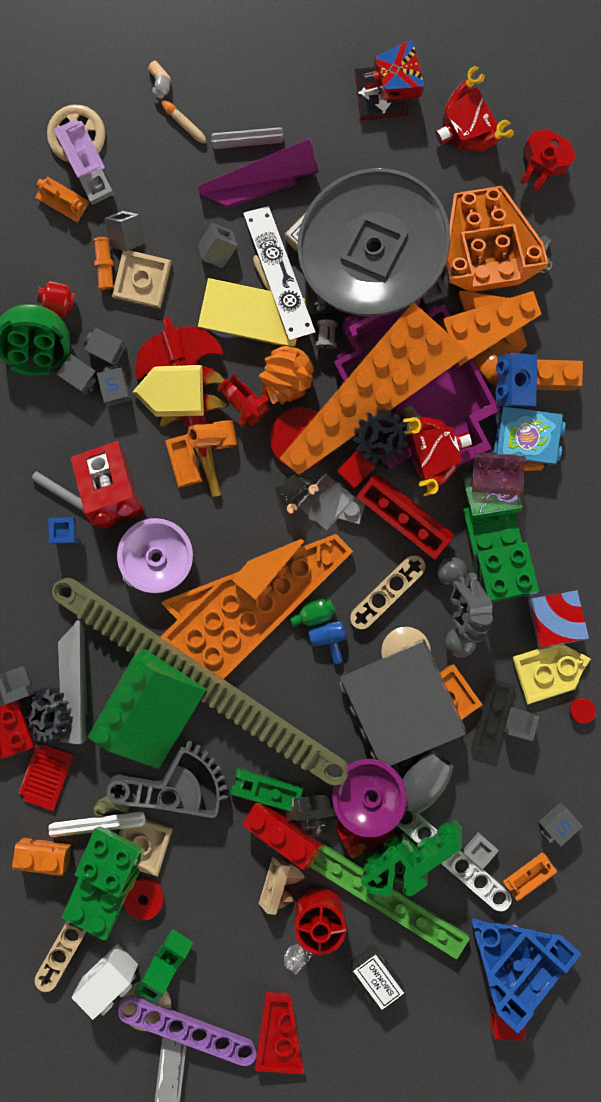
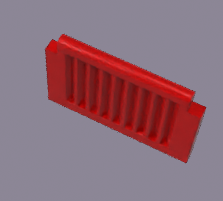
[19,744,74,811]

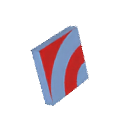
[528,590,589,649]

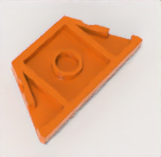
[457,291,527,383]

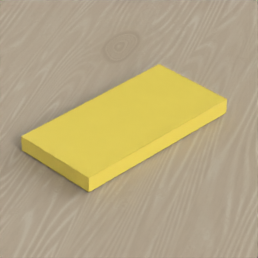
[198,278,305,347]

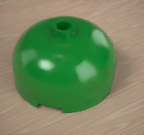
[0,304,70,376]

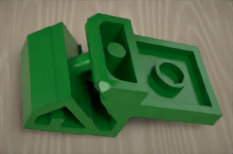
[462,508,539,602]
[361,820,462,897]
[62,826,144,941]

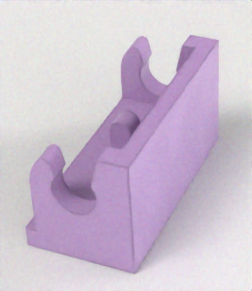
[53,119,106,179]

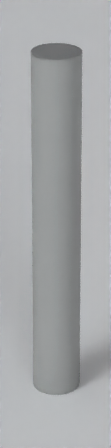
[31,471,84,512]

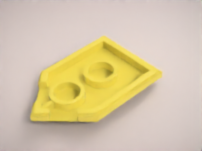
[132,365,204,417]
[512,644,591,704]

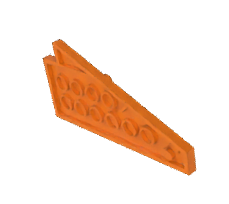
[160,534,353,679]

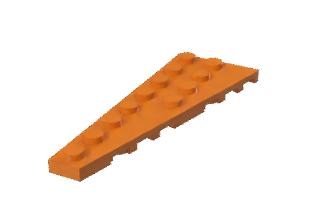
[280,303,469,475]

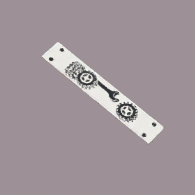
[243,206,315,340]

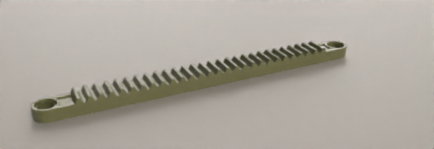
[52,578,348,785]

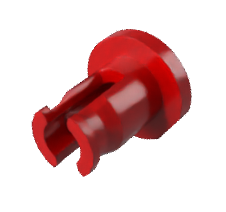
[217,373,270,427]

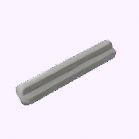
[211,127,284,149]

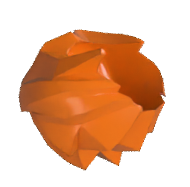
[258,346,314,405]

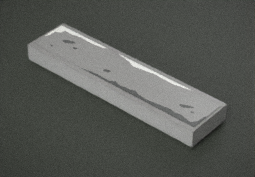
[155,1025,187,1102]

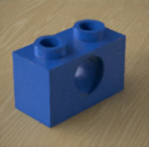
[495,353,537,408]

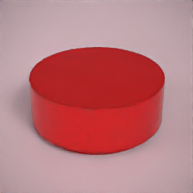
[569,698,596,723]

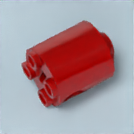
[295,887,346,955]

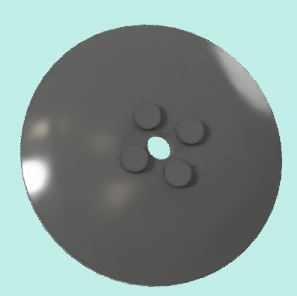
[298,168,450,317]

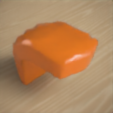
[473,348,497,388]

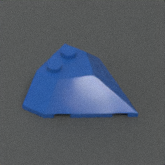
[471,918,581,1034]

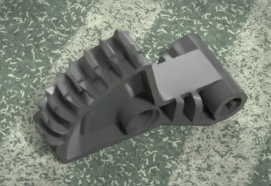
[107,740,228,818]

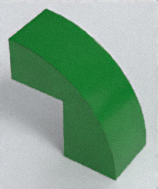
[134,929,193,1005]

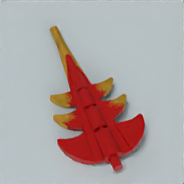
[135,317,227,498]

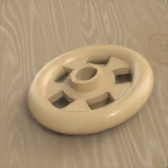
[47,105,105,163]

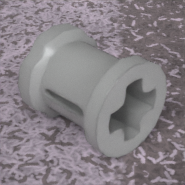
[315,320,338,349]

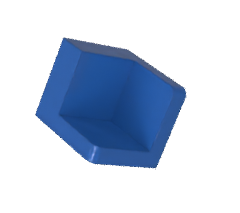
[48,517,80,544]

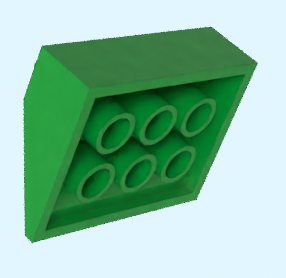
[88,649,207,769]

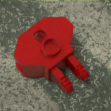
[520,129,576,192]

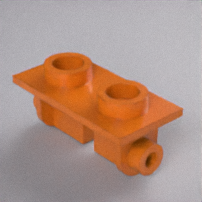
[35,176,90,223]
[503,852,557,902]

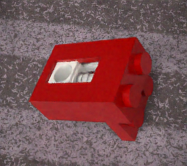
[70,441,145,529]

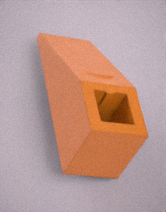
[232,539,305,600]

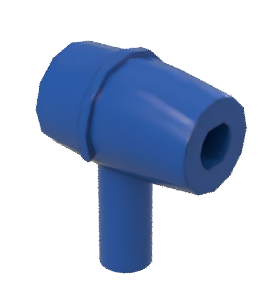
[309,621,346,664]

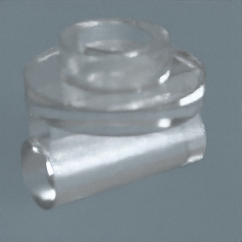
[284,945,313,974]

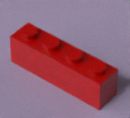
[357,473,454,559]

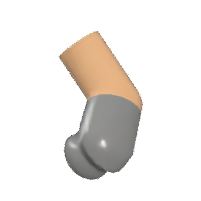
[148,61,171,99]

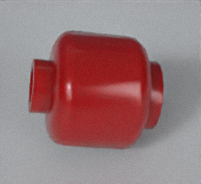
[37,281,75,317]

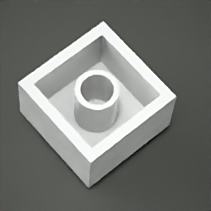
[71,943,138,1020]

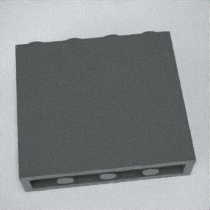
[339,639,466,766]

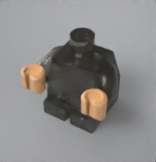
[275,471,319,514]

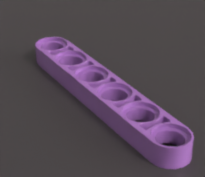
[118,995,257,1066]

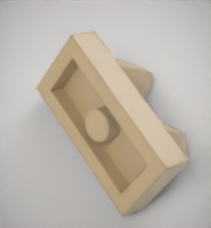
[259,856,305,915]

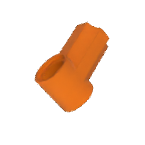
[187,420,237,449]

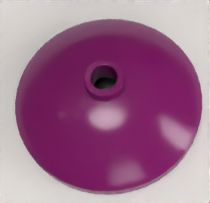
[333,759,407,837]

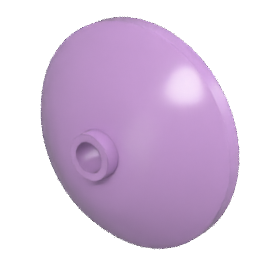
[117,518,193,593]

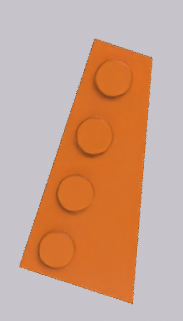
[440,291,541,368]

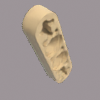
[350,555,426,629]
[35,921,87,992]

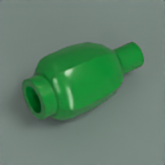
[291,599,336,627]

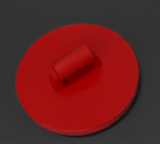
[270,407,326,468]

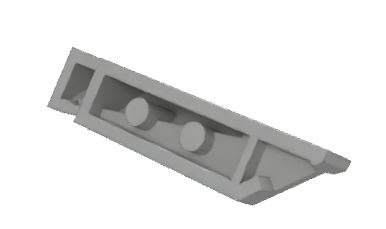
[58,620,88,744]

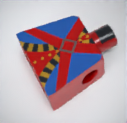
[363,40,424,101]

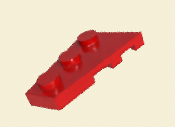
[254,992,304,1074]

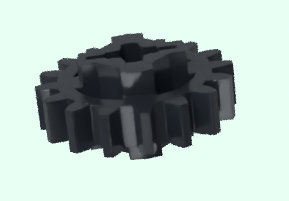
[353,409,409,465]
[26,687,71,742]

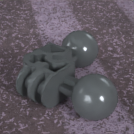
[437,557,493,658]

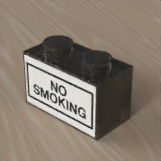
[350,944,406,1012]

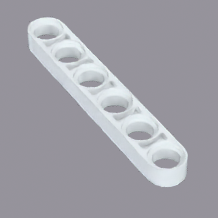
[398,809,512,911]

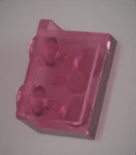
[472,453,526,495]

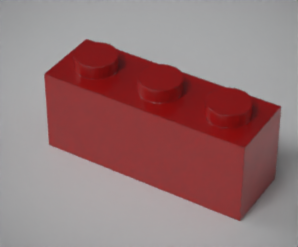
[242,803,324,870]

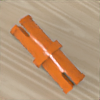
[93,237,114,290]

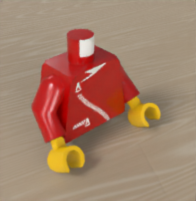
[435,66,514,152]
[403,417,472,496]

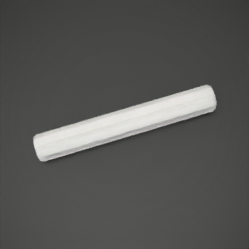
[48,812,145,837]

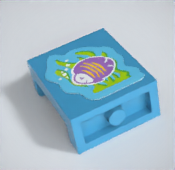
[492,407,565,466]

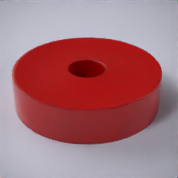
[124,877,164,920]

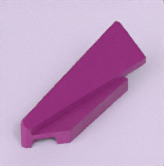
[198,139,319,209]

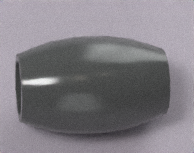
[402,750,454,815]

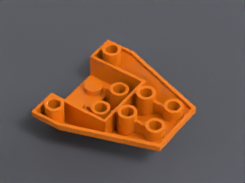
[445,186,549,292]

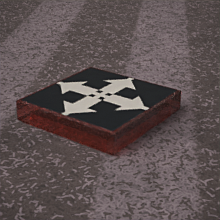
[354,67,409,121]

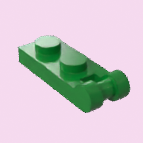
[230,768,303,813]

